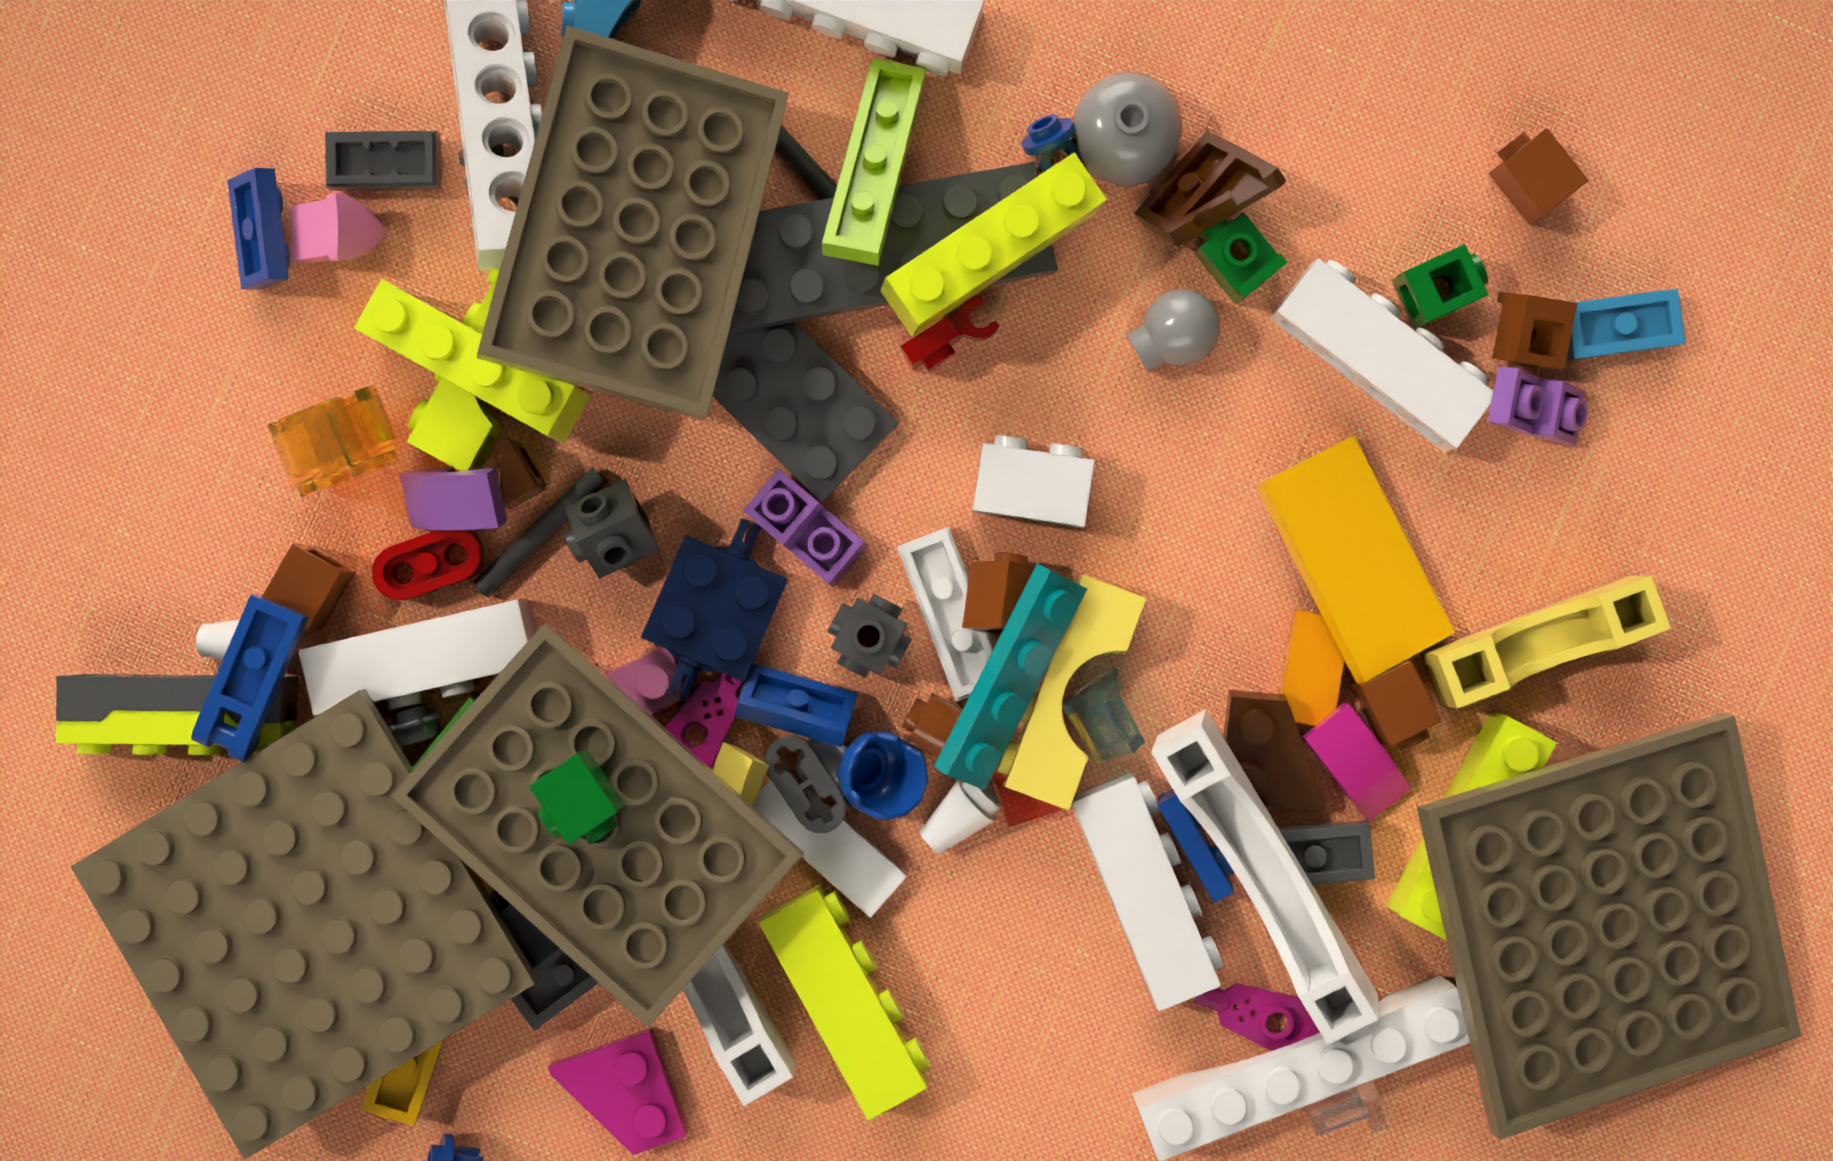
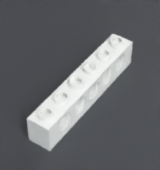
[444,0,542,271]

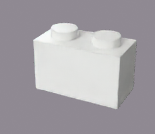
[972,435,1095,529]

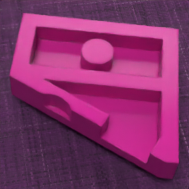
[548,1027,688,1155]

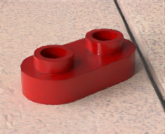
[372,530,485,600]

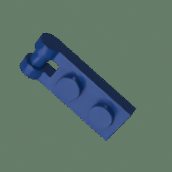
[191,594,309,762]

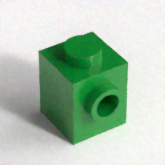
[528,748,626,845]

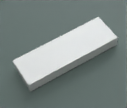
[897,527,994,702]
[752,764,907,918]

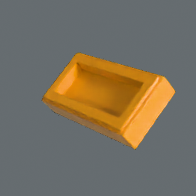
[1279,610,1345,726]

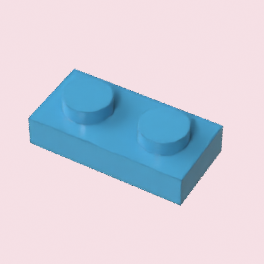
[1567,288,1686,361]

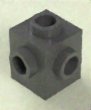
[564,479,660,579]
[827,593,912,678]

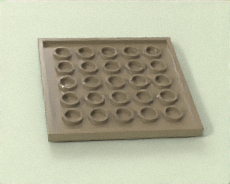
[71,689,539,1160]
[1417,713,1801,1139]

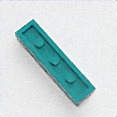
[934,563,1087,790]

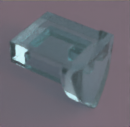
[1062,668,1145,763]

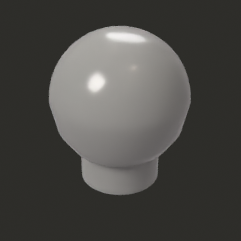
[1126,289,1220,373]

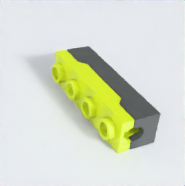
[56,674,298,755]

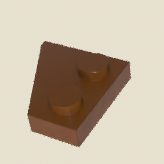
[1134,130,1286,246]
[1223,690,1326,811]

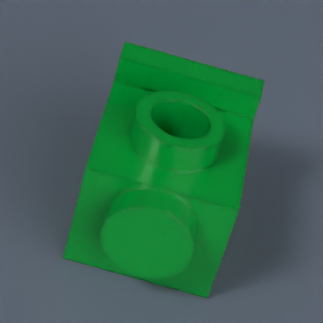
[1195,212,1287,305]
[1392,244,1489,330]

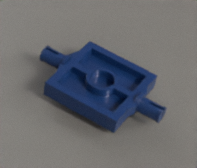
[641,518,788,701]

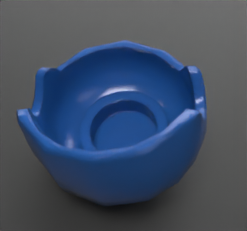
[837,730,929,821]

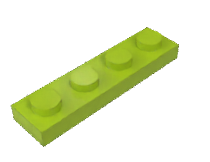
[822,58,926,266]

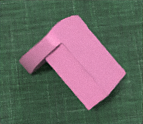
[290,192,386,264]

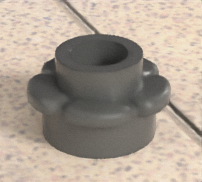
[387,703,440,746]

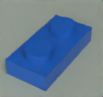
[227,168,290,290]
[734,663,858,747]
[1157,788,1235,903]

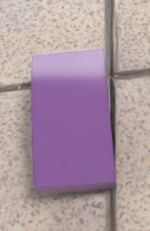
[1488,366,1588,446]
[399,467,507,530]
[743,469,869,587]

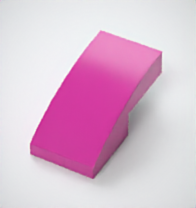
[1301,703,1412,822]

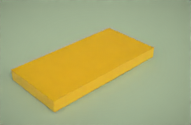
[1255,435,1455,684]

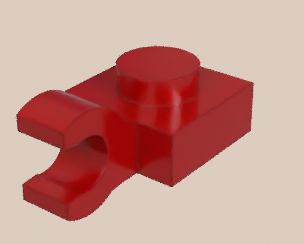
[901,296,999,371]

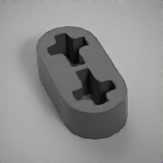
[765,735,847,833]

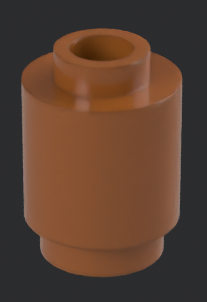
[902,693,963,758]

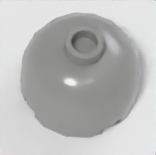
[1071,71,1182,188]

